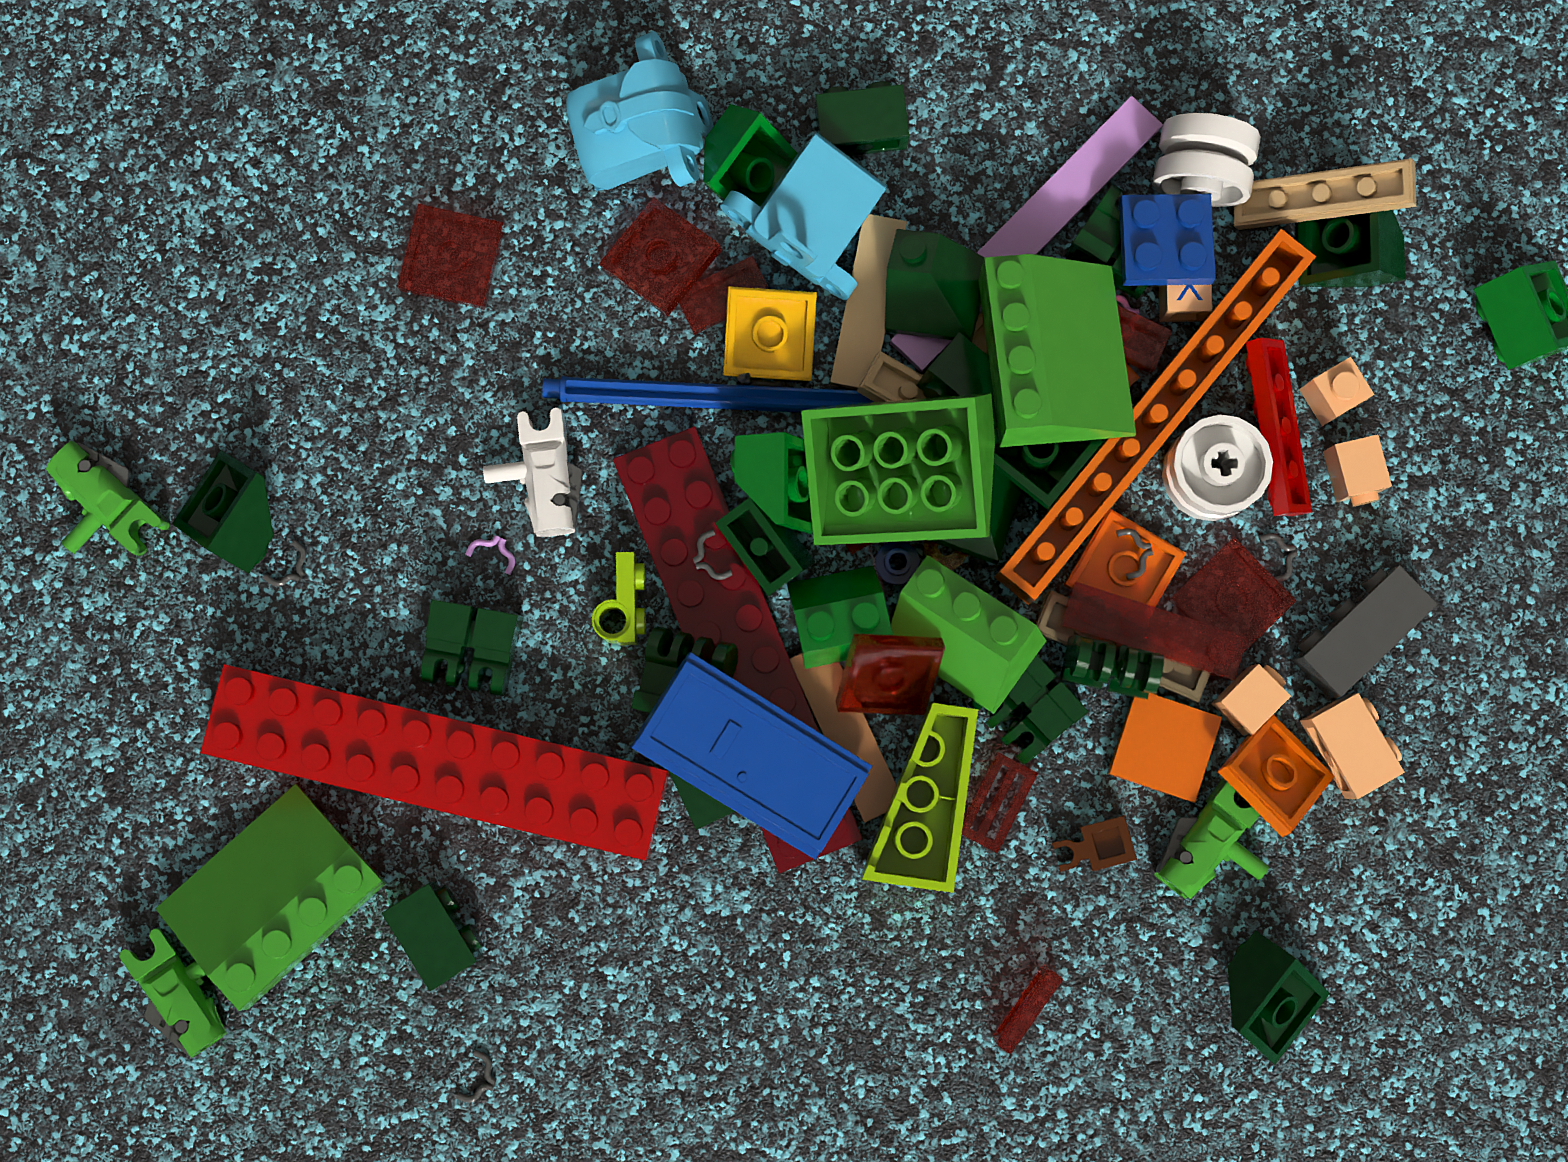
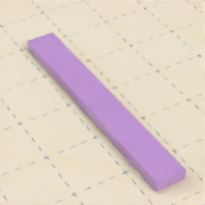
[890,95,1163,373]

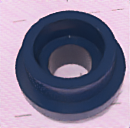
[875,541,920,585]

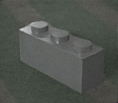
[1292,565,1438,699]

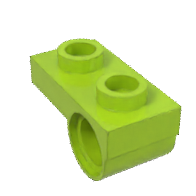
[592,552,646,645]

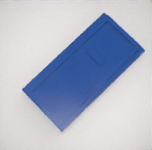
[630,652,872,860]

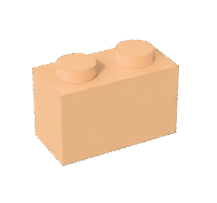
[1300,693,1405,799]

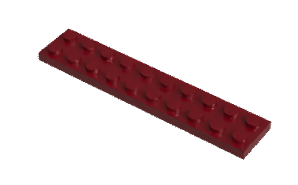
[613,426,863,874]

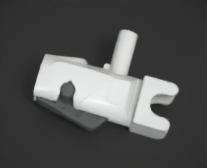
[483,407,583,537]

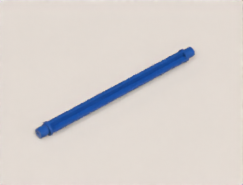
[542,376,874,413]

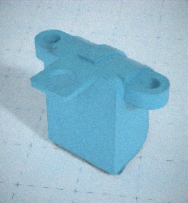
[566,31,714,191]
[720,132,887,300]

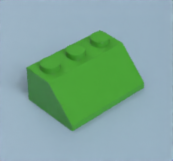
[891,555,1046,714]

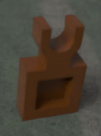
[1052,815,1137,872]

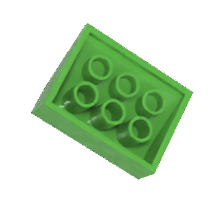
[978,254,1136,447]
[801,393,995,546]
[155,784,387,1011]

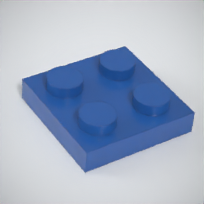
[1119,194,1216,286]

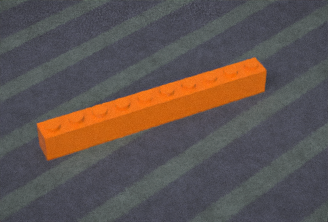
[994,229,1316,605]

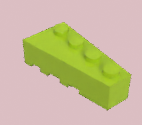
[860,703,978,893]

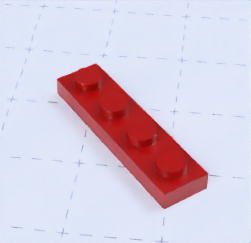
[1246,337,1312,516]

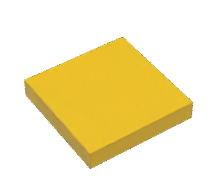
[723,286,817,381]

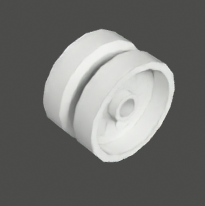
[1152,113,1261,207]
[1162,415,1273,521]

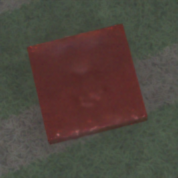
[599,197,722,317]
[397,204,505,310]
[1168,537,1297,663]
[835,634,945,715]

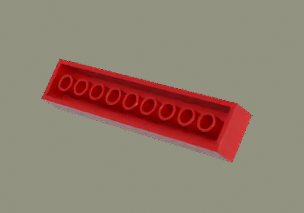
[200,664,670,861]

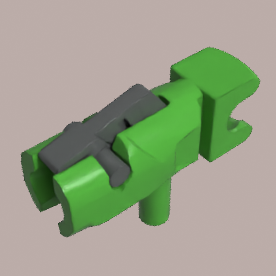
[46,441,170,556]
[1154,778,1269,899]
[119,928,227,1058]

